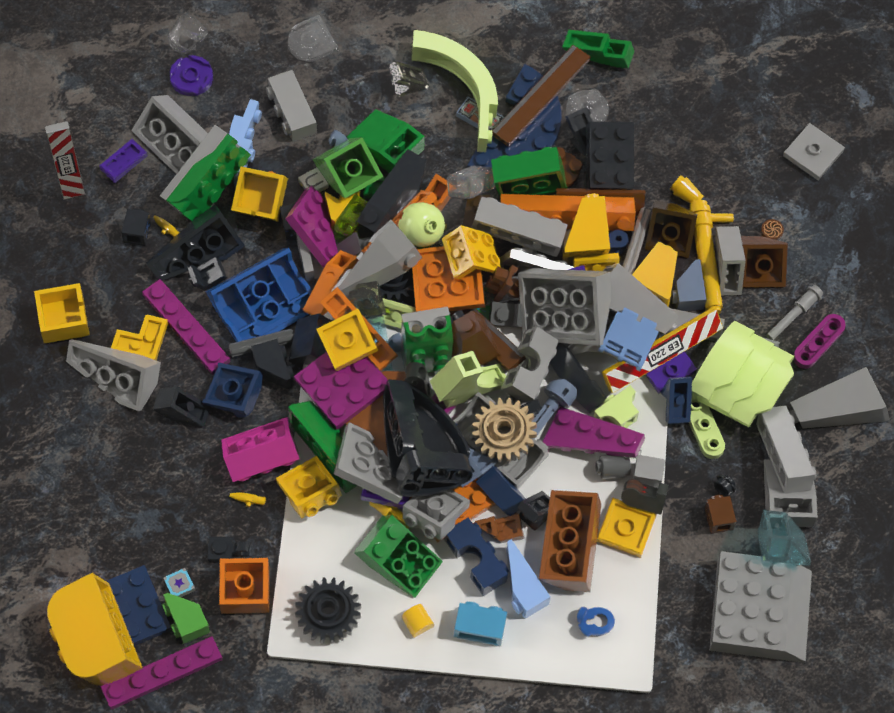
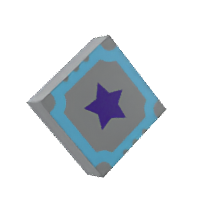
[163,568,195,597]

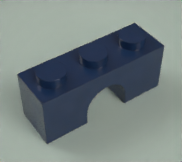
[444,517,509,596]

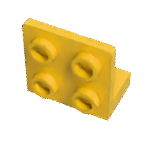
[441,225,501,279]

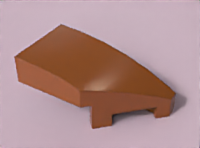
[475,514,525,543]

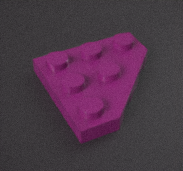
[285,185,338,268]

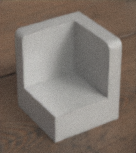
[633,455,665,488]

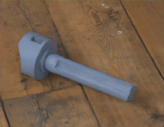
[531,379,577,439]

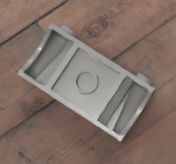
[453,392,549,489]

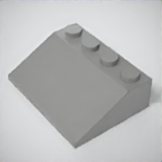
[518,268,612,345]

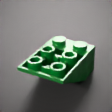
[347,109,425,173]
[354,515,443,598]

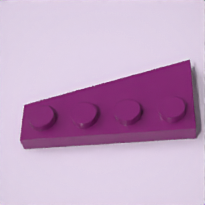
[543,406,645,458]

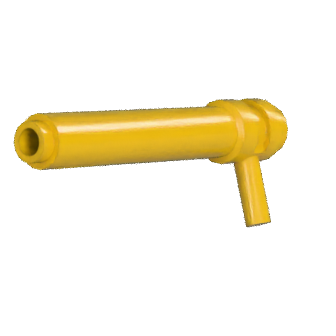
[688,200,734,314]

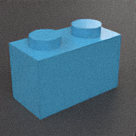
[454,602,507,646]

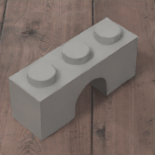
[501,327,559,403]

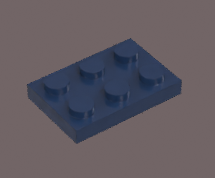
[106,565,172,646]

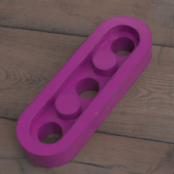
[793,314,845,369]

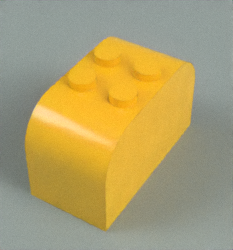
[47,573,142,686]

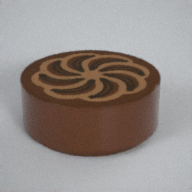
[761,219,784,241]

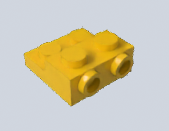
[276,456,342,519]

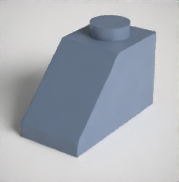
[671,259,706,311]

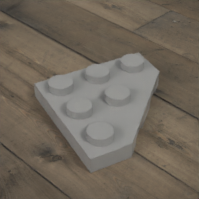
[334,422,403,504]

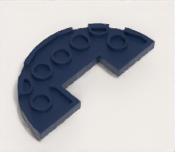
[467,64,562,176]

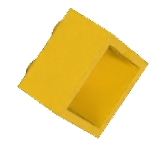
[231,167,288,222]
[34,283,89,343]

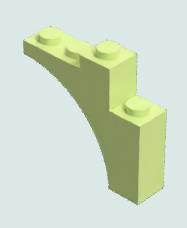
[430,351,506,408]

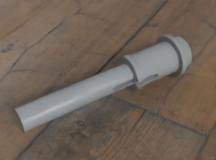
[766,285,823,340]

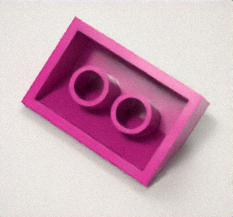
[222,417,299,482]

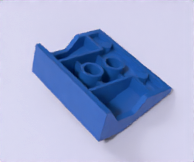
[206,248,312,342]

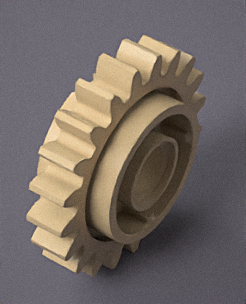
[472,398,537,463]

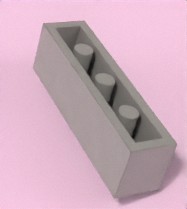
[471,197,568,257]
[756,406,816,494]

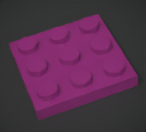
[294,352,387,430]

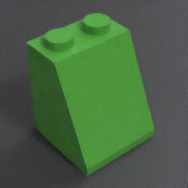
[313,137,383,198]

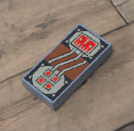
[456,97,505,131]

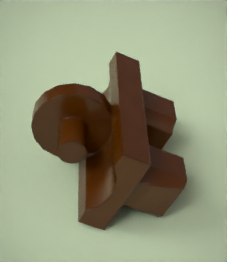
[484,265,520,302]

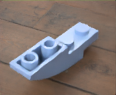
[229,99,262,187]

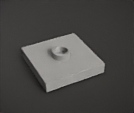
[783,123,845,180]

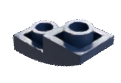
[476,466,526,516]

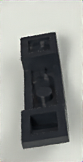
[550,343,607,413]

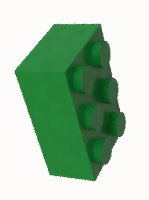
[491,147,567,198]

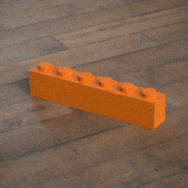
[500,194,636,231]

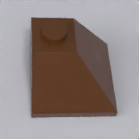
[741,236,788,287]
[452,310,501,366]

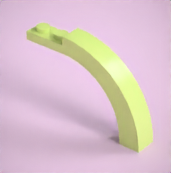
[412,30,498,152]

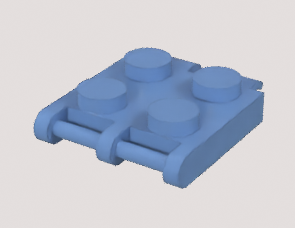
[598,307,659,371]

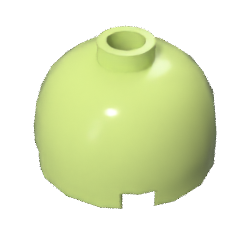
[398,202,445,248]

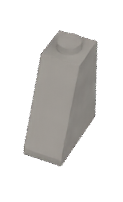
[715,226,746,295]

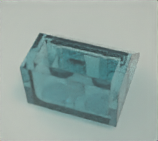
[758,510,811,566]

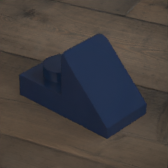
[661,377,692,424]

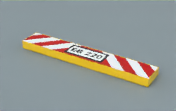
[602,307,723,393]

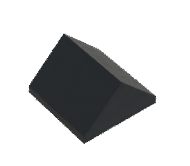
[289,313,332,365]

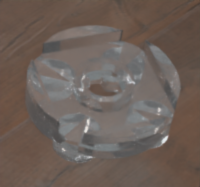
[565,89,609,122]

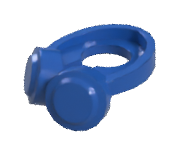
[577,606,615,637]

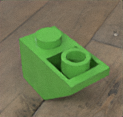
[162,593,210,644]

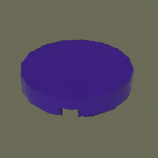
[170,55,213,96]

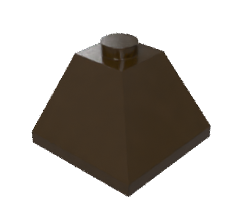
[645,200,697,258]

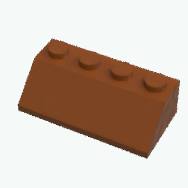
[539,490,601,592]

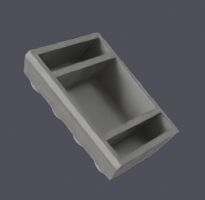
[709,551,812,663]

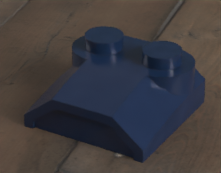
[202,363,262,418]

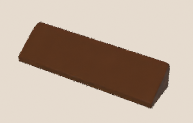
[556,188,645,215]

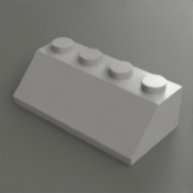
[131,95,208,174]

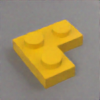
[111,315,168,360]

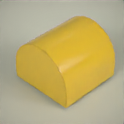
[402,604,435,638]

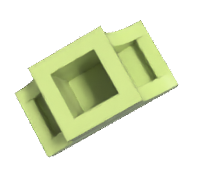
[593,385,639,428]

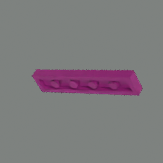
[142,279,230,375]
[101,636,223,710]

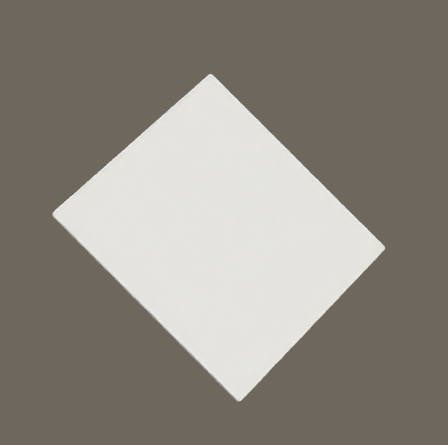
[267,312,668,693]

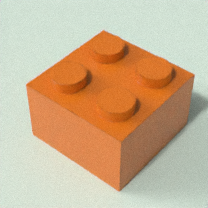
[219,558,269,614]

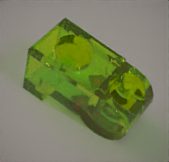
[334,194,368,238]

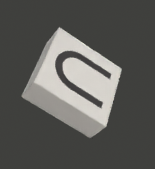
[298,168,329,192]

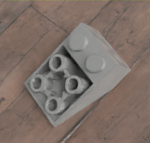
[764,460,817,527]

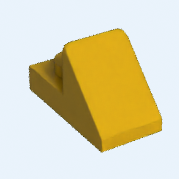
[325,190,360,231]

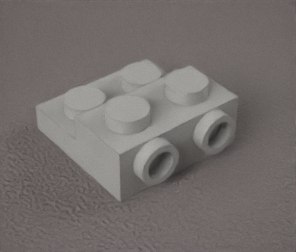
[403,490,470,541]

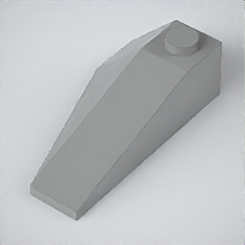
[331,220,422,301]
[66,339,161,411]

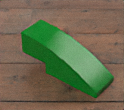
[563,30,634,69]

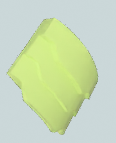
[692,321,794,427]

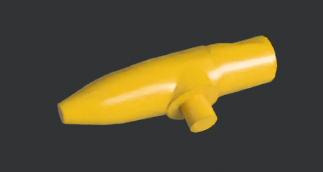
[153,216,180,237]
[230,492,266,507]

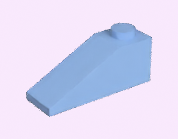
[506,539,551,619]

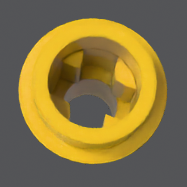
[670,176,704,203]

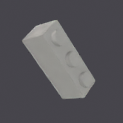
[266,70,317,142]

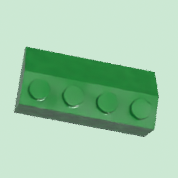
[288,401,358,494]

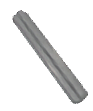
[623,208,652,274]

